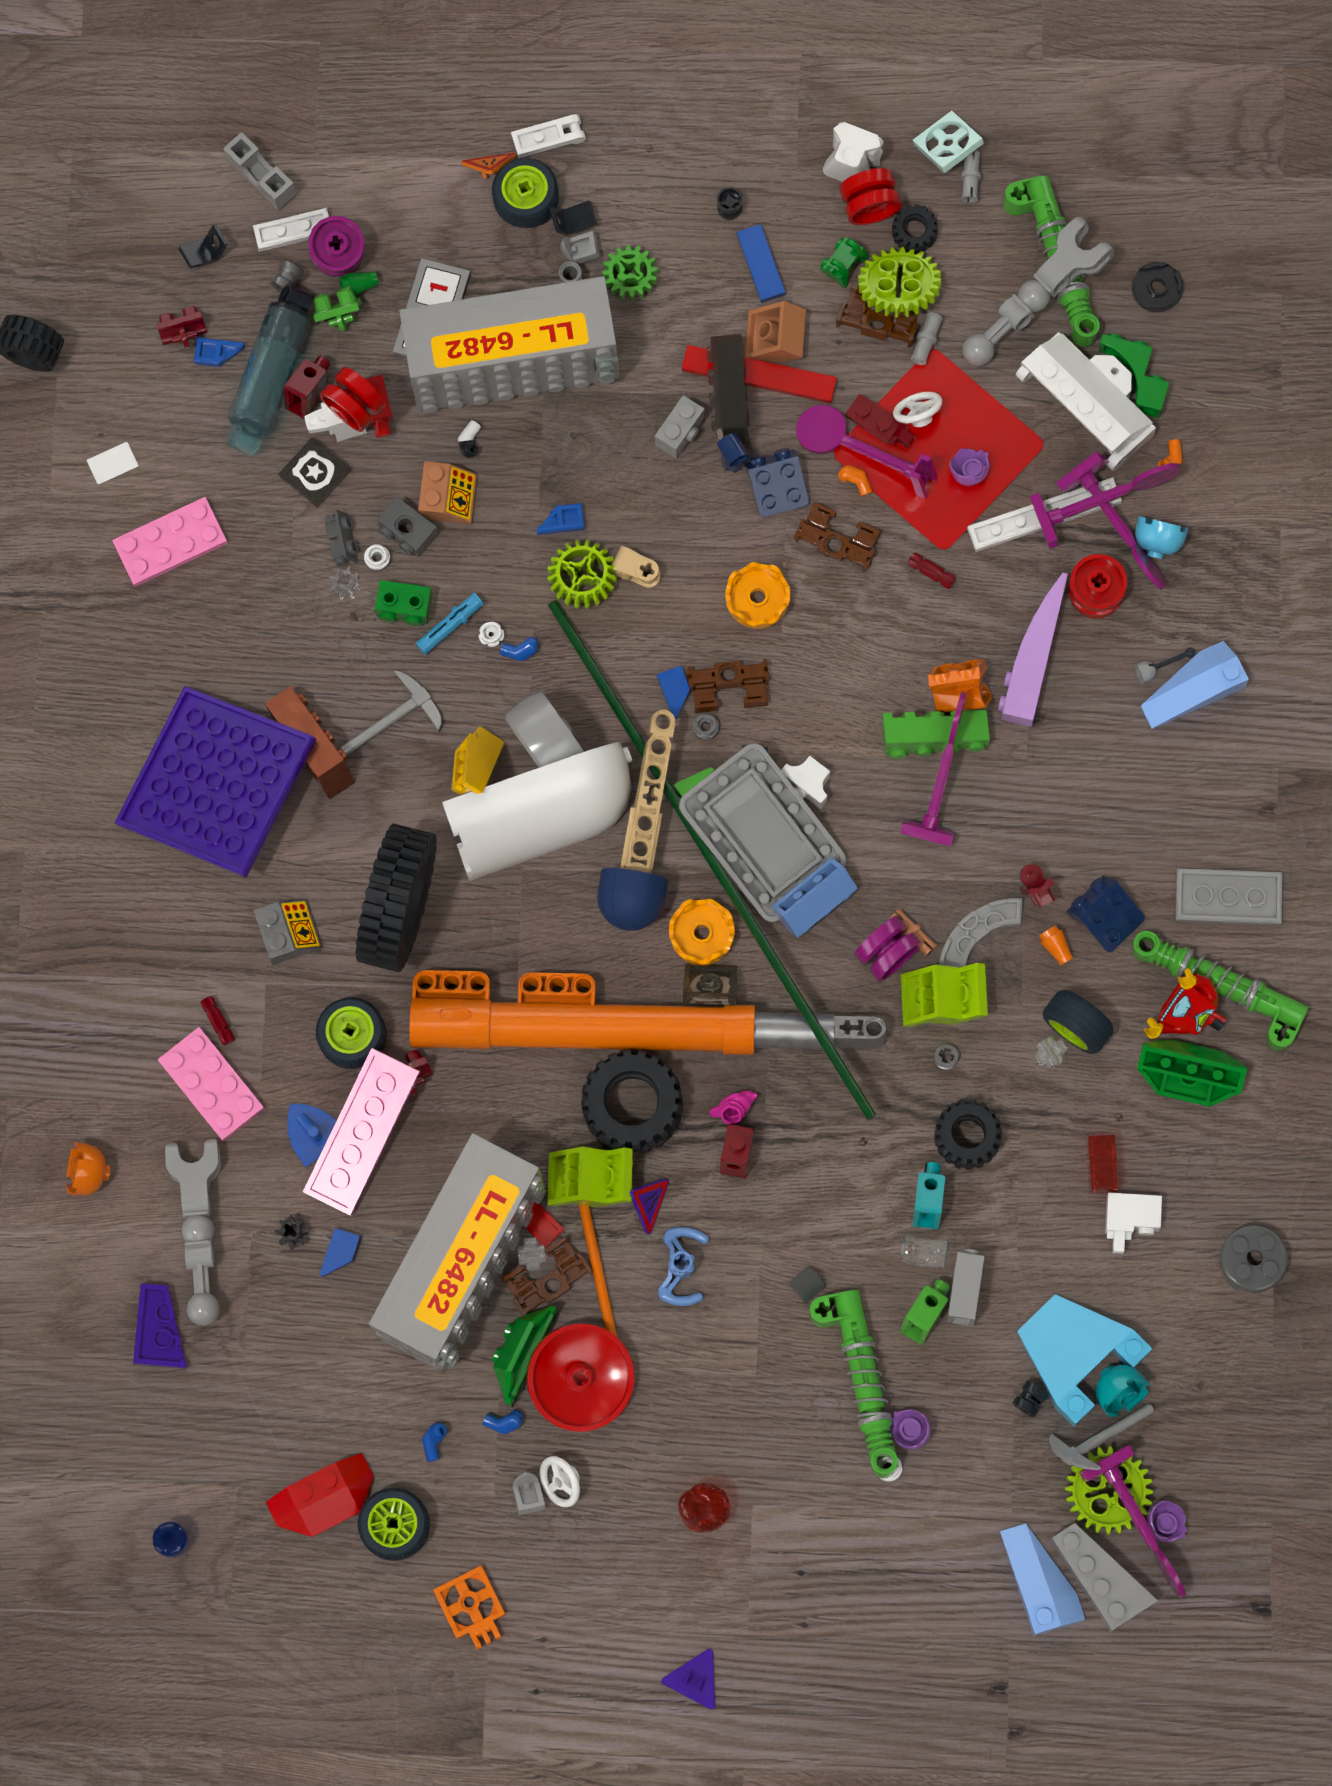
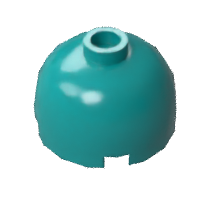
[1095,1365,1150,1417]

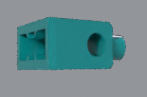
[912,1162,945,1230]

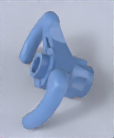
[658,1227,709,1306]

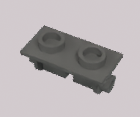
[325,509,358,566]

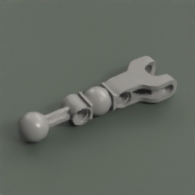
[962,217,1114,366]
[165,1139,222,1326]

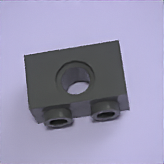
[377,496,438,557]

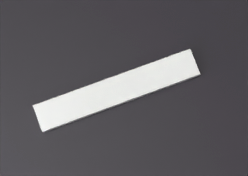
[967,477,1122,552]

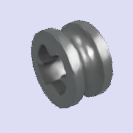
[934,1044,958,1070]

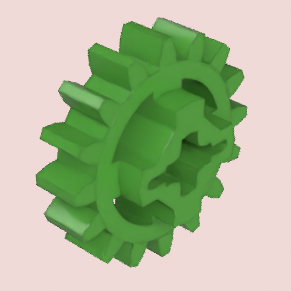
[602,245,658,301]

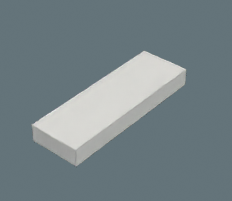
[253,208,329,252]

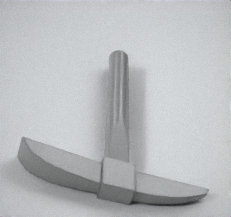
[341,671,442,756]
[1049,1404,1154,1470]

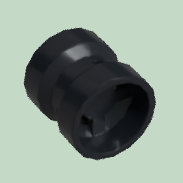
[717,187,742,220]
[1012,1381,1049,1418]

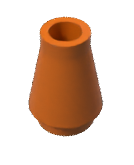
[1038,925,1073,966]

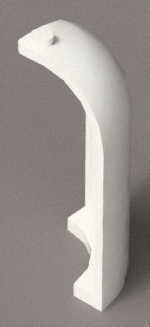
[442,742,632,881]

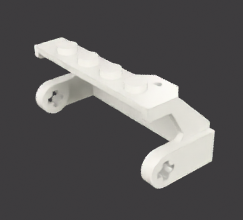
[1016,332,1156,471]

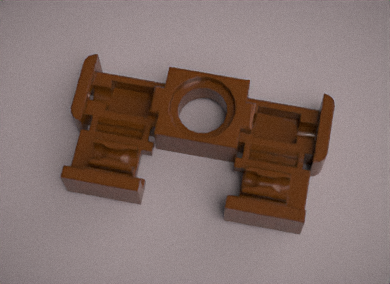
[836,284,920,347]
[794,502,881,572]
[687,659,769,713]
[503,1236,592,1316]

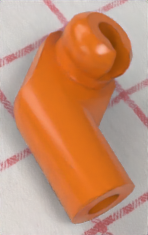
[1157,439,1183,467]
[838,465,873,497]

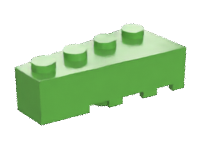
[882,710,990,759]

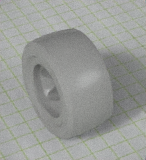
[505,690,584,768]

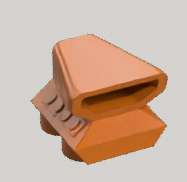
[928,659,992,712]

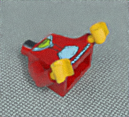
[1143,968,1226,1039]

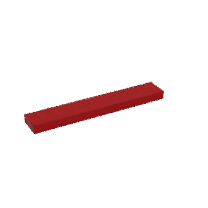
[682,345,837,404]

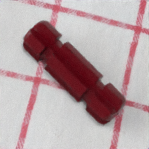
[908,553,956,589]
[200,996,235,1046]

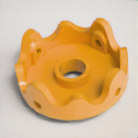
[725,562,790,629]
[669,899,735,966]

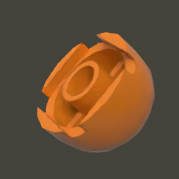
[66,1142,110,1196]

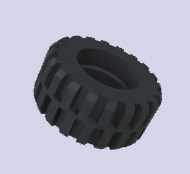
[581,1049,683,1155]

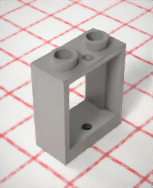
[946,1249,984,1327]

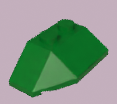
[1137,1039,1247,1107]
[491,1306,558,1408]

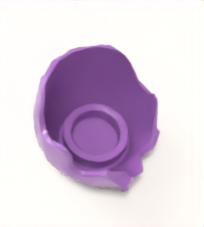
[949,448,990,486]
[891,1409,931,1450]
[1146,1501,1187,1542]

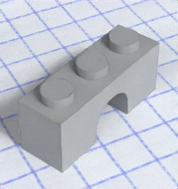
[223,132,296,210]

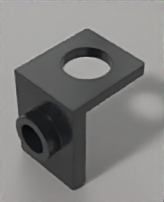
[550,200,597,236]
[178,224,228,269]

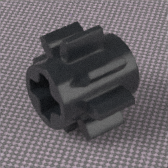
[275,1215,309,1250]

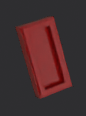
[524,1203,565,1248]

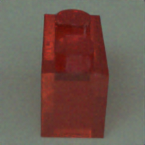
[1086,1135,1118,1194]

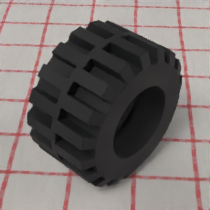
[0,315,64,372]
[934,1099,1002,1170]

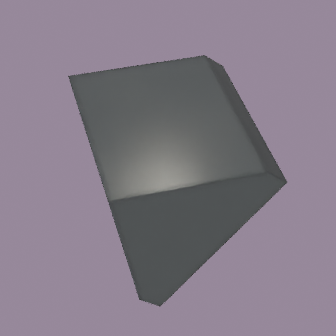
[788,1266,826,1304]

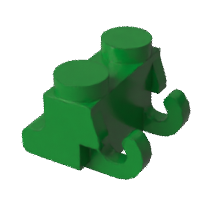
[820,237,869,288]

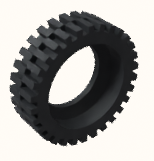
[355,823,437,973]

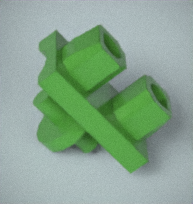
[313,286,362,332]

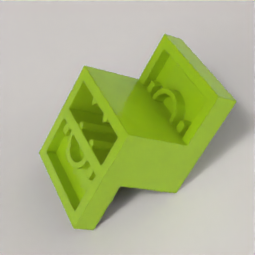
[900,963,988,1027]
[547,1147,633,1207]

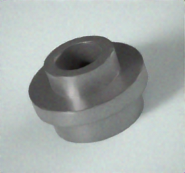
[693,714,719,740]

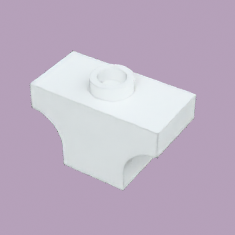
[781,756,830,809]

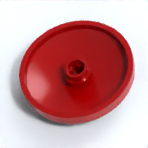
[526,1323,634,1432]

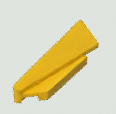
[451,726,504,795]

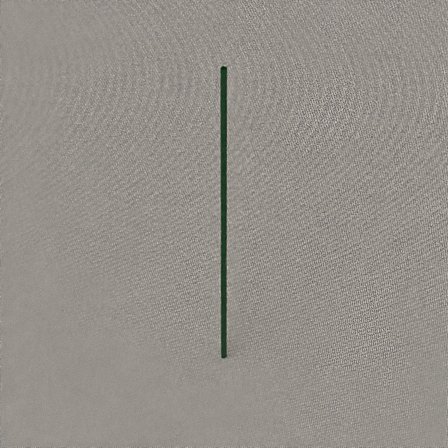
[548,600,876,1121]

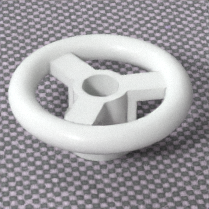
[893,392,942,427]
[539,1456,580,1507]

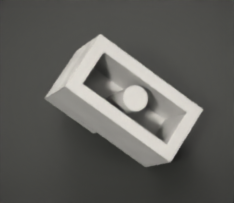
[304,403,367,442]
[1105,1193,1162,1254]

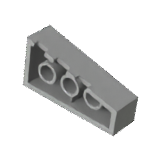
[1050,1523,1158,1633]

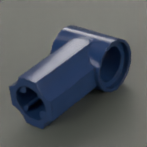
[717,433,749,473]

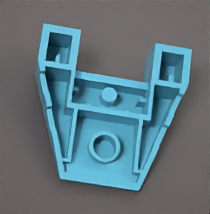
[1017,1294,1152,1427]

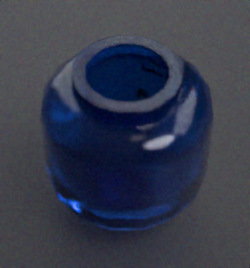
[152,1522,189,1558]

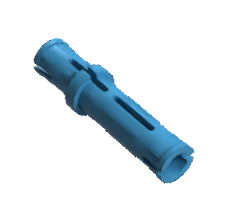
[415,592,484,655]

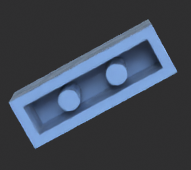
[771,857,858,938]

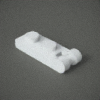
[511,114,586,158]

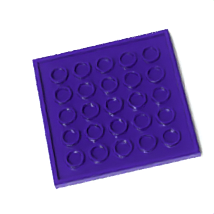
[115,686,316,878]

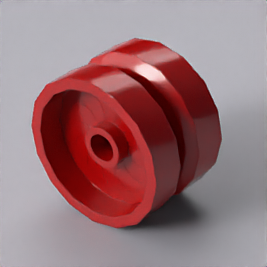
[839,168,902,225]
[319,367,386,432]
[1068,554,1127,618]

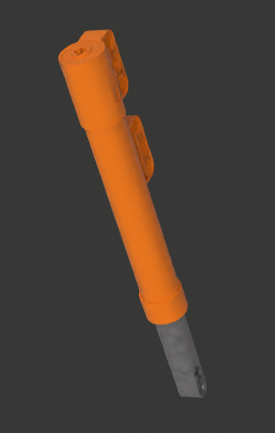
[409,970,886,1055]

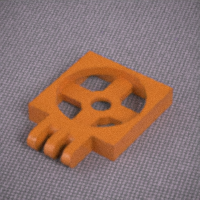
[433,1565,506,1650]

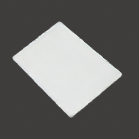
[87,442,138,484]

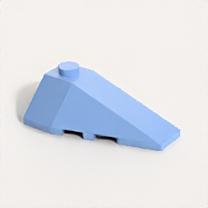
[1141,641,1249,729]
[1000,1523,1085,1636]

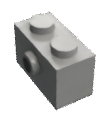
[654,395,705,459]

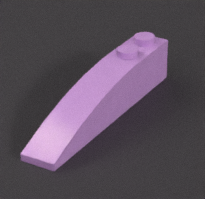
[998,573,1068,727]

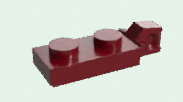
[845,394,914,449]

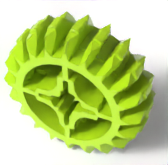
[548,539,617,609]

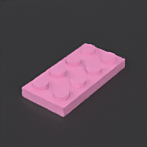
[112,497,228,587]
[157,1027,264,1142]

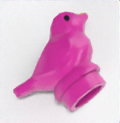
[710,1090,758,1125]

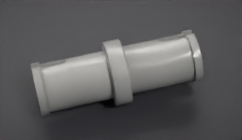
[961,150,981,203]
[911,312,943,365]

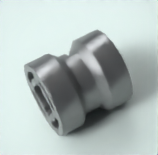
[270,261,305,292]

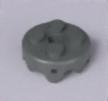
[1219,1225,1288,1294]

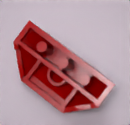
[265,1453,374,1537]

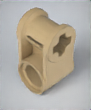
[612,546,661,588]

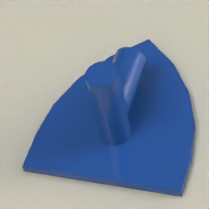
[287,1104,337,1168]

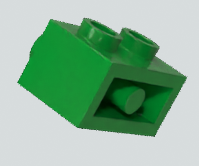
[375,580,433,626]

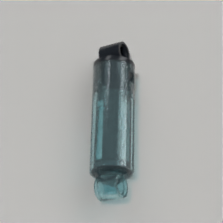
[227,283,313,456]

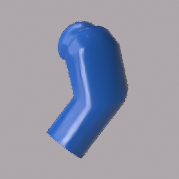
[500,637,539,661]
[482,1410,523,1434]
[422,1423,447,1462]

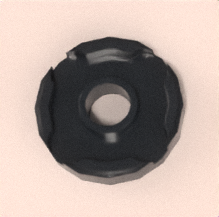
[1132,262,1183,312]

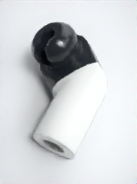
[458,420,481,458]

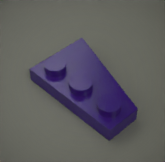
[133,1283,187,1369]

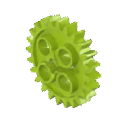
[858,247,941,317]
[1065,1446,1153,1535]

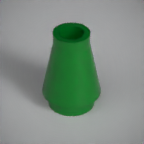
[339,271,378,296]

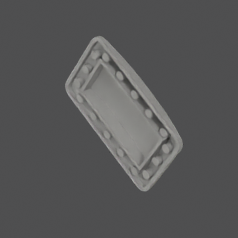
[679,743,846,922]

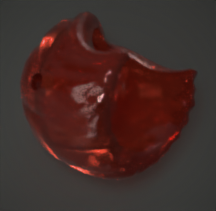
[678,1483,731,1533]

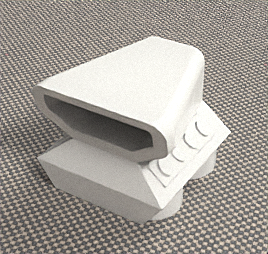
[823,122,884,182]

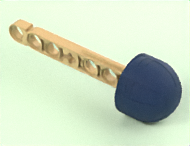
[597,710,675,931]

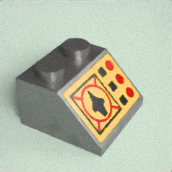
[253,899,323,965]

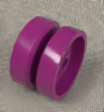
[308,216,364,277]
[854,916,922,982]

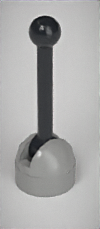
[1134,648,1195,684]

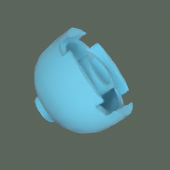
[1135,516,1188,559]

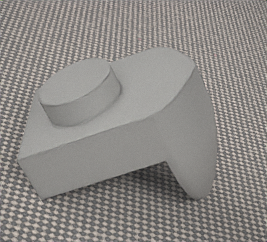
[560,231,600,264]
[512,1472,545,1515]

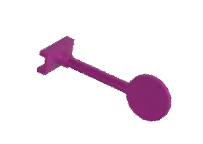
[796,405,938,499]
[1056,451,1167,590]
[1029,463,1181,549]
[900,691,967,847]
[1079,1445,1186,1599]

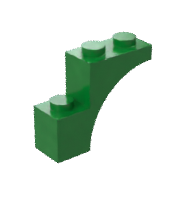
[1098,334,1169,419]

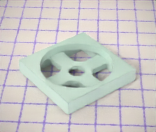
[912,111,984,173]

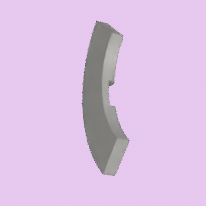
[939,898,1022,968]

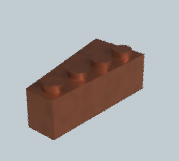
[265,686,355,800]

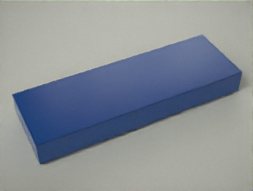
[737,224,785,303]

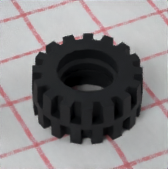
[892,204,938,254]

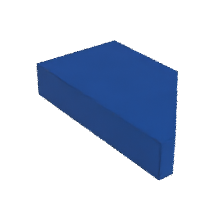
[193,337,245,367]
[537,503,585,535]
[657,666,690,719]
[319,1228,361,1277]

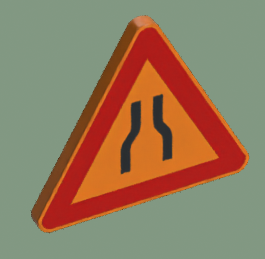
[461,153,517,179]

